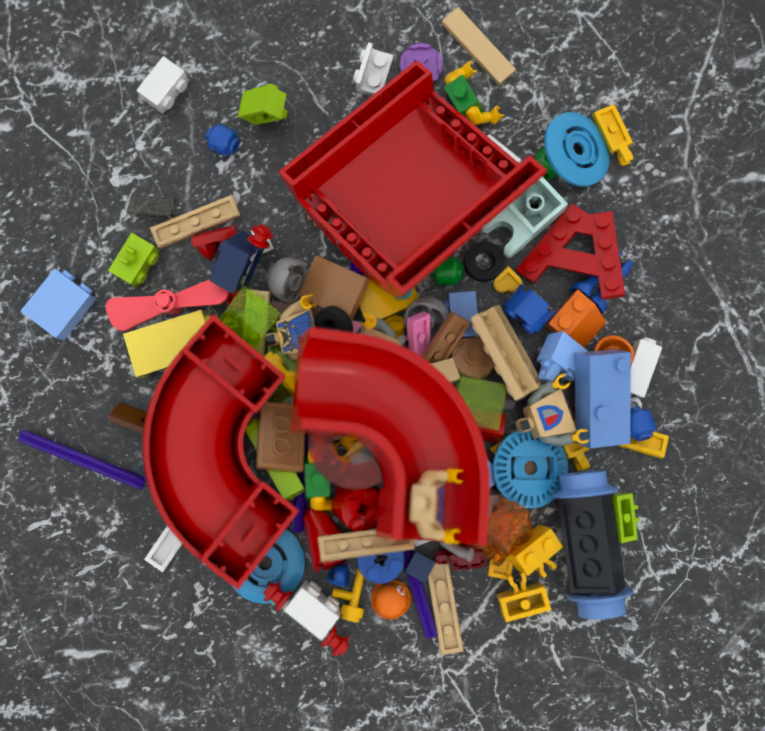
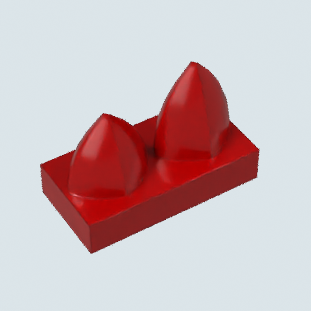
[191,224,238,260]

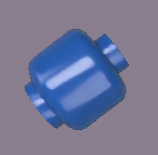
[205,124,240,157]
[630,406,656,442]

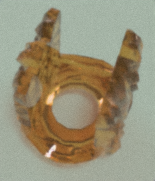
[472,501,533,567]

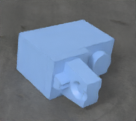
[537,331,589,383]

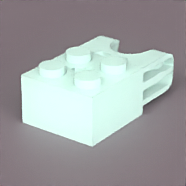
[481,177,568,258]

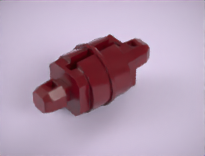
[435,543,500,570]

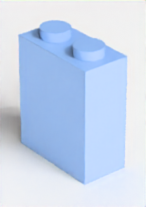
[21,268,97,340]

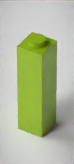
[245,418,304,501]

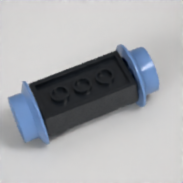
[552,470,634,620]

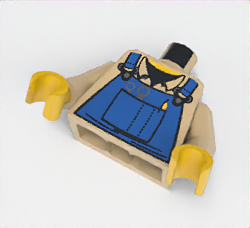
[265,294,317,362]
[410,468,463,544]

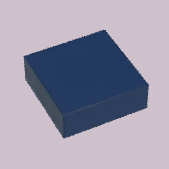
[404,551,435,583]

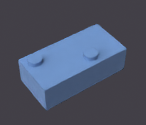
[575,349,631,449]

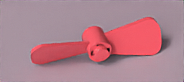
[106,279,229,331]

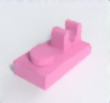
[405,311,431,357]

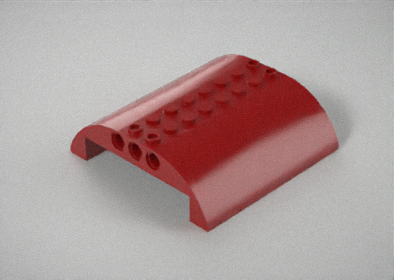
[279,60,547,298]

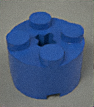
[502,284,555,335]
[356,551,404,583]

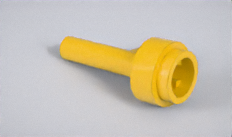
[332,568,364,623]

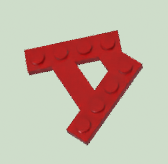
[516,203,625,300]

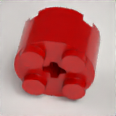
[331,479,379,532]

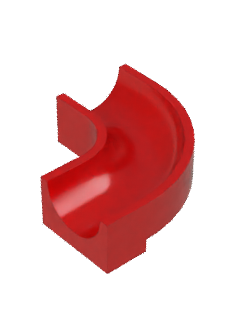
[142,314,299,590]
[290,327,490,546]

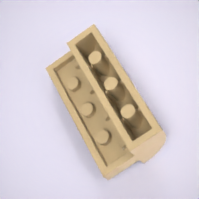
[471,305,543,401]

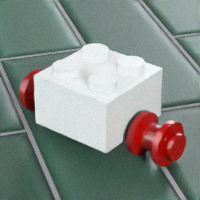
[263,580,350,657]

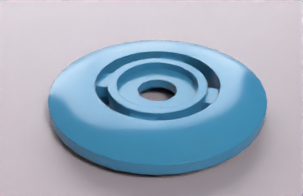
[544,112,610,187]
[492,430,568,508]
[232,528,305,604]

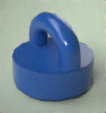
[327,564,350,587]

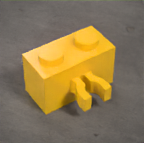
[505,524,563,578]
[496,572,551,622]

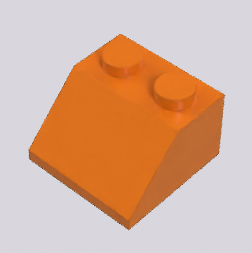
[544,290,606,348]

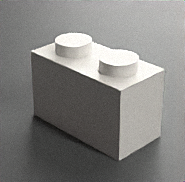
[136,56,189,114]

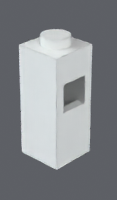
[631,338,662,399]

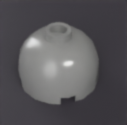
[267,257,309,304]
[404,296,449,341]

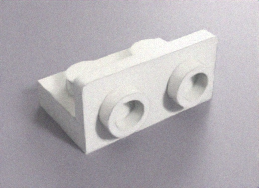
[353,42,393,96]

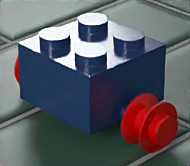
[209,224,273,309]

